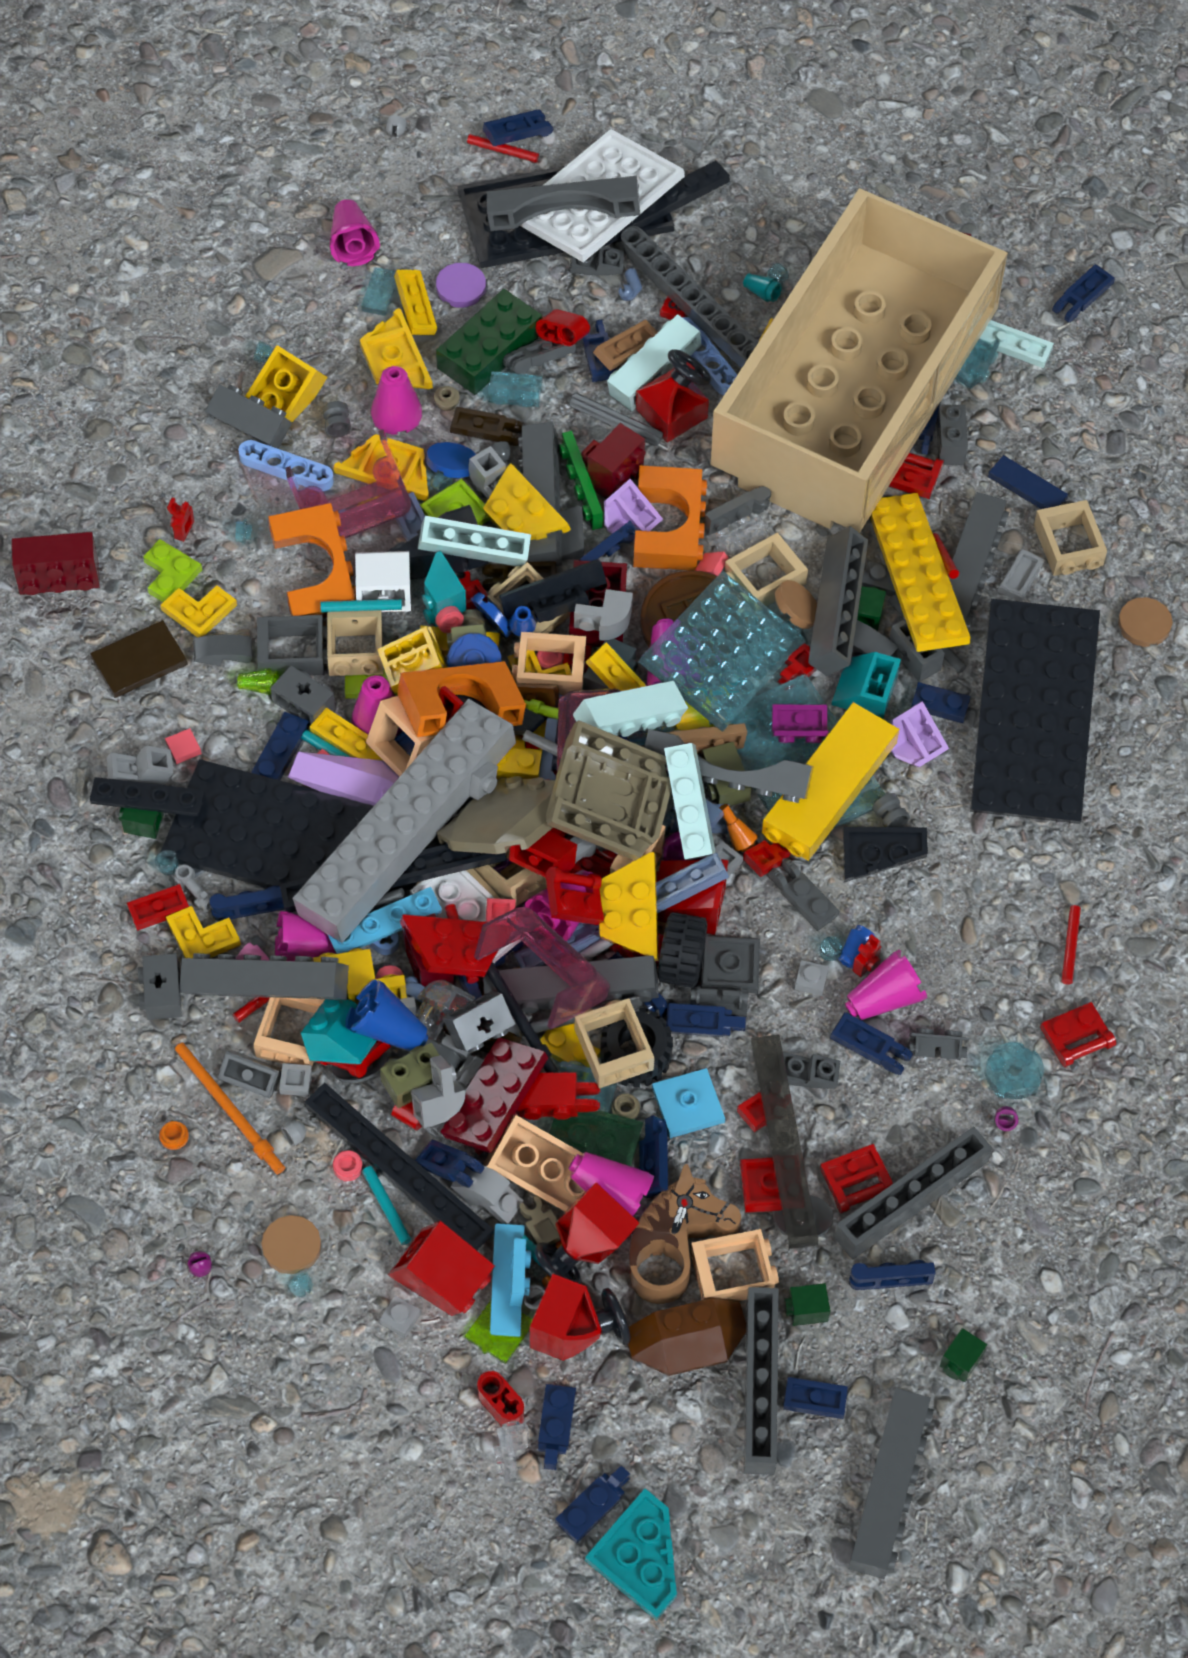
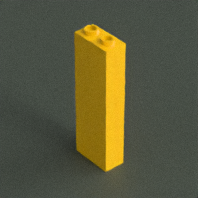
[762,702,900,861]

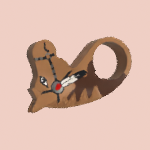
[629,1164,741,1304]

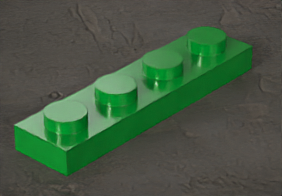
[558,431,603,530]

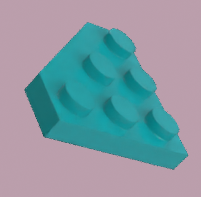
[585,1488,677,1621]

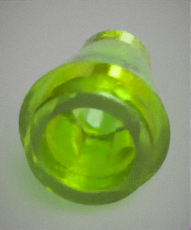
[237,668,279,695]

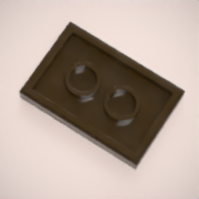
[90,620,188,698]

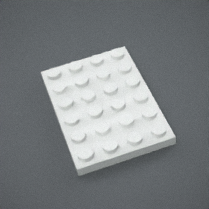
[520,129,685,262]

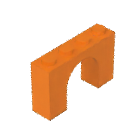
[633,465,707,571]
[268,503,356,618]
[397,661,526,737]

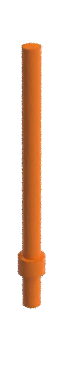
[175,1042,285,1175]

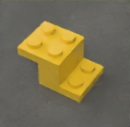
[377,626,448,693]
[313,948,407,1005]

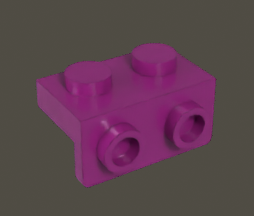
[772,704,828,743]

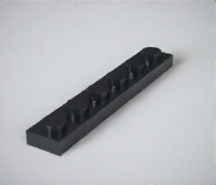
[603,160,730,247]

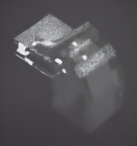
[415,980,475,1041]

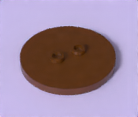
[640,570,747,670]

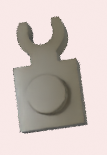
[520,1196,561,1245]

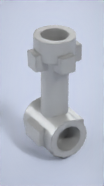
[174,865,214,912]

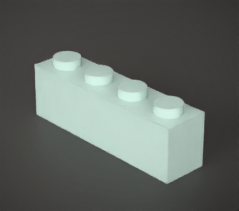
[607,314,702,411]
[418,516,531,567]
[573,681,688,737]
[664,743,716,860]

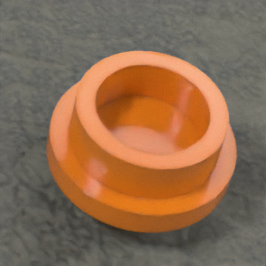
[159,1121,189,1150]

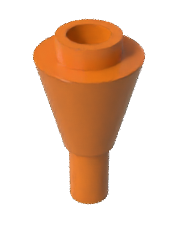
[719,804,757,852]

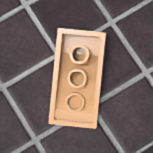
[483,1115,585,1212]

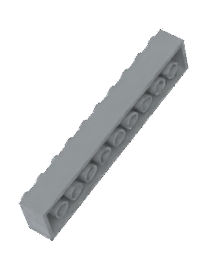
[293,699,516,943]

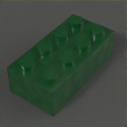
[436,289,542,395]

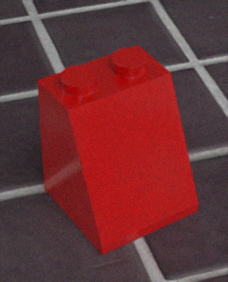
[656,859,729,935]
[388,1221,495,1316]

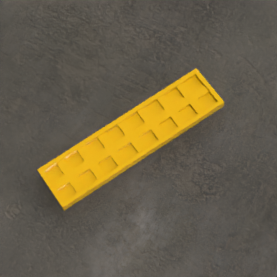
[870,493,970,652]

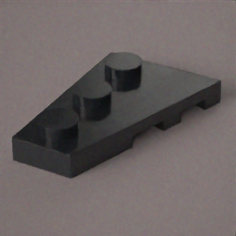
[843,827,928,883]

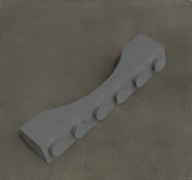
[487,176,640,231]
[644,729,814,803]

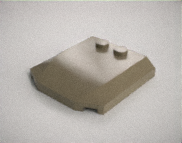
[546,720,672,860]
[436,776,555,854]

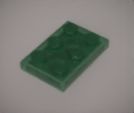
[549,1110,644,1166]

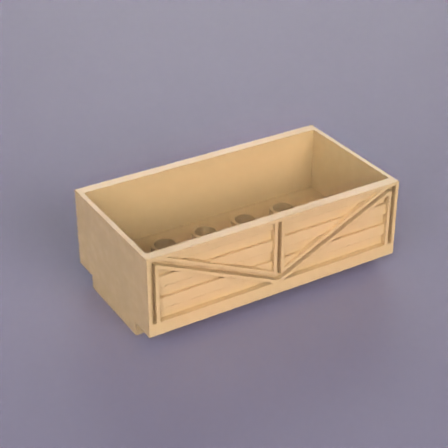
[711,188,1008,533]

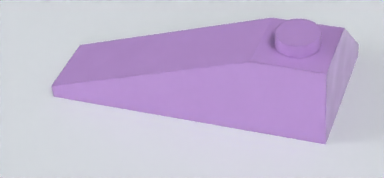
[288,752,399,806]

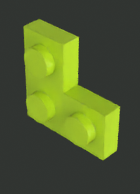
[143,539,202,602]

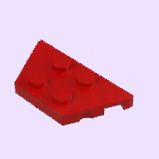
[400,914,510,977]

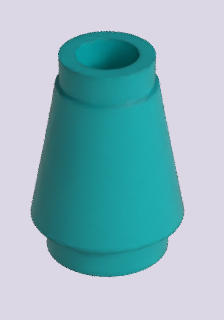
[743,273,782,302]

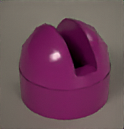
[995,1106,1018,1131]
[188,1251,212,1277]

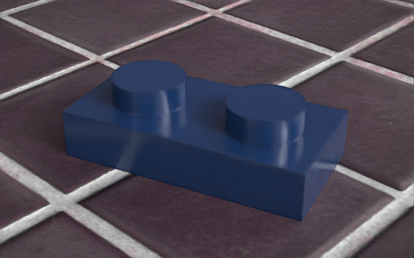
[911,682,971,724]
[783,1377,848,1419]

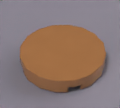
[775,580,817,629]
[1118,597,1173,647]
[261,1215,321,1275]

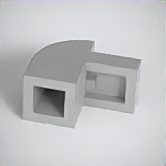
[468,446,506,499]
[574,589,633,640]
[106,746,173,785]
[411,1055,465,1128]
[451,1165,524,1224]

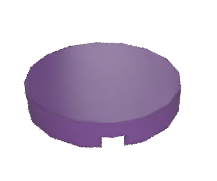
[436,263,486,308]

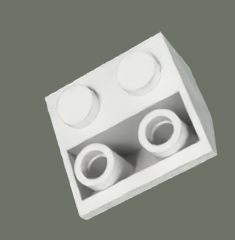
[355,551,411,612]

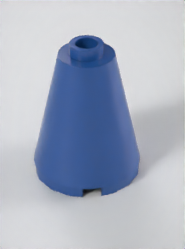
[345,980,428,1051]

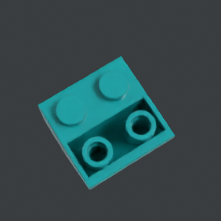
[831,652,901,719]

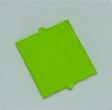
[465,1300,533,1364]

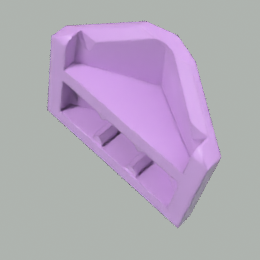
[604,479,663,541]
[890,701,949,767]

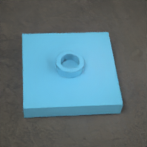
[652,1068,725,1138]

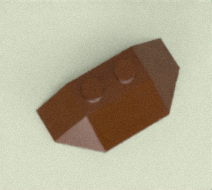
[628,1298,746,1376]

